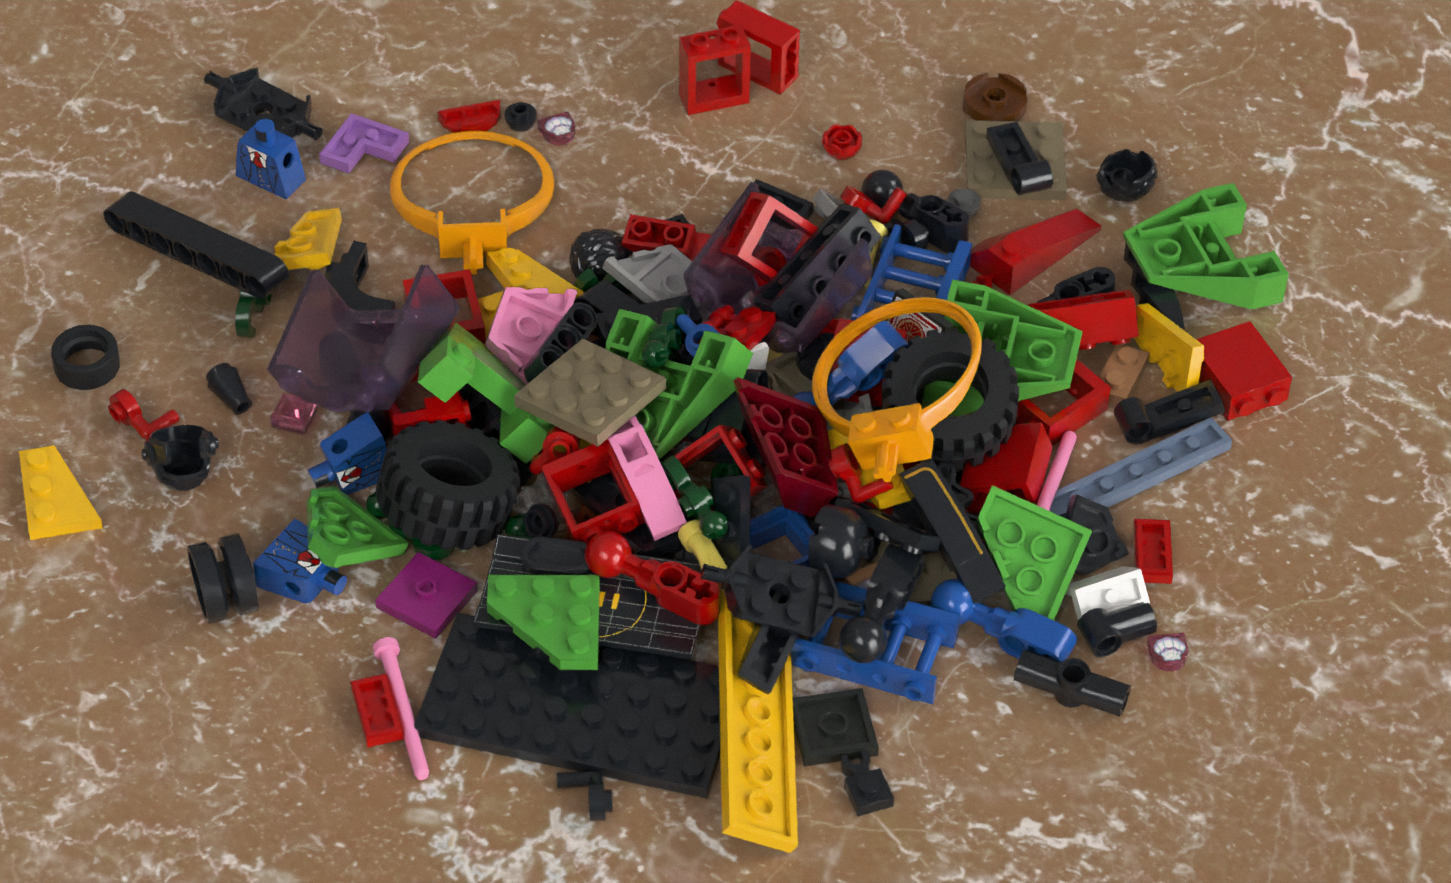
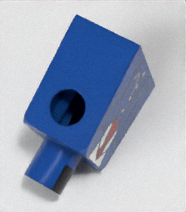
[236,119,306,199]
[308,412,387,495]
[253,518,347,604]

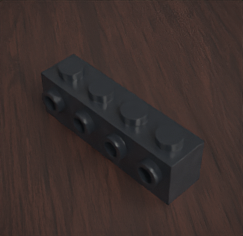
[753,204,881,335]

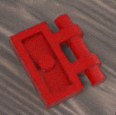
[697,305,777,351]

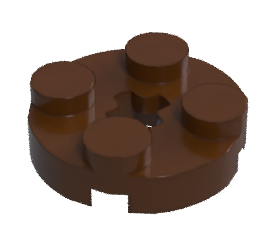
[963,73,1028,121]

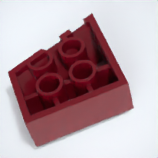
[734,377,839,517]

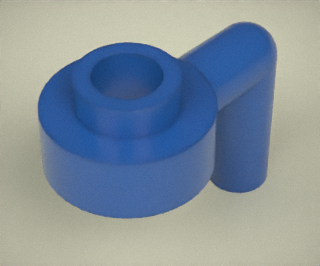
[676,314,720,357]

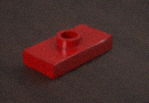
[1133,518,1173,584]
[350,673,404,748]

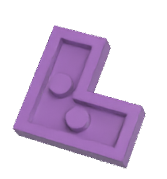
[319,113,409,173]

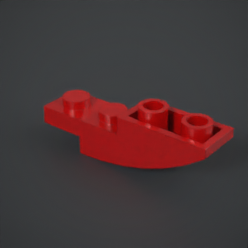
[621,214,762,280]

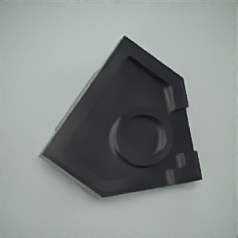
[1060,494,1129,576]

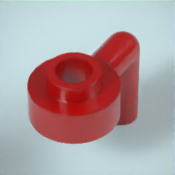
[840,185,907,224]
[108,389,180,440]
[529,427,580,475]
[828,443,894,503]

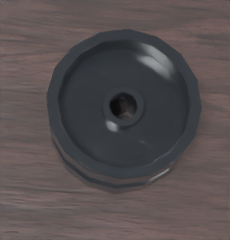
[187,533,259,624]

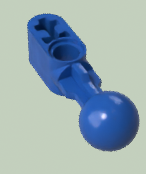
[793,321,908,424]
[931,579,1077,662]

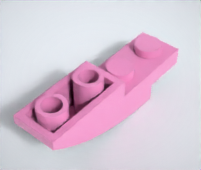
[608,415,687,541]

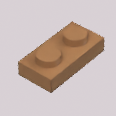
[1099,344,1150,405]

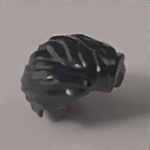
[1096,149,1158,202]
[569,229,630,283]

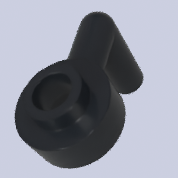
[883,218,929,249]
[557,771,613,821]

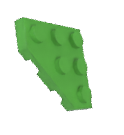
[976,485,1092,621]
[306,486,409,568]
[487,575,600,670]

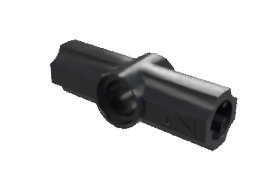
[1014,649,1131,717]

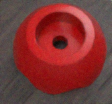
[822,124,862,160]

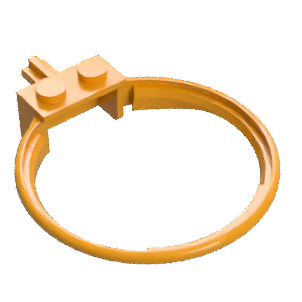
[389,131,555,274]
[812,297,982,482]

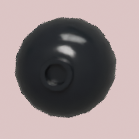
[808,504,874,579]

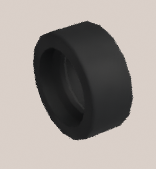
[51,324,120,390]

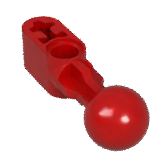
[585,531,720,625]

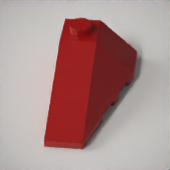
[970,209,1101,295]

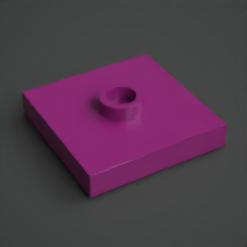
[375,552,478,639]

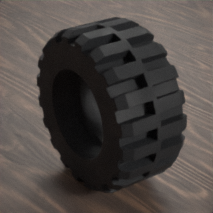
[882,328,1019,470]
[376,420,520,550]

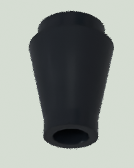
[206,363,252,415]

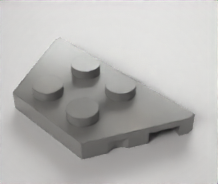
[603,244,722,322]

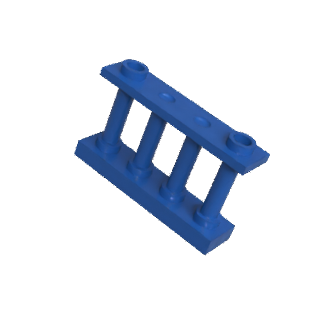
[851,224,972,320]
[791,581,960,704]

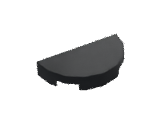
[796,332,834,381]

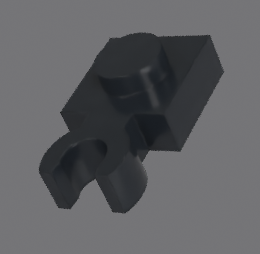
[841,749,894,817]

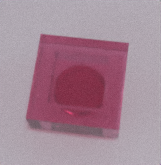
[270,393,317,435]

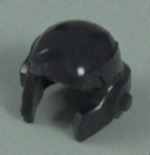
[141,425,219,491]

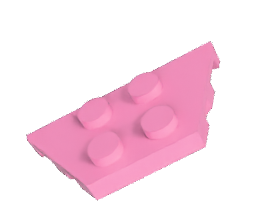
[484,287,577,385]

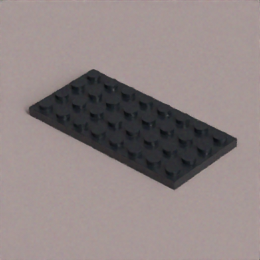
[414,613,721,799]

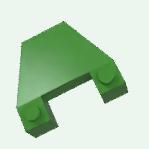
[1123,183,1289,309]
[923,279,1083,416]
[605,309,753,460]
[418,323,555,464]

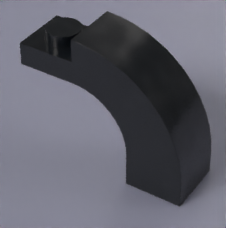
[325,241,397,349]

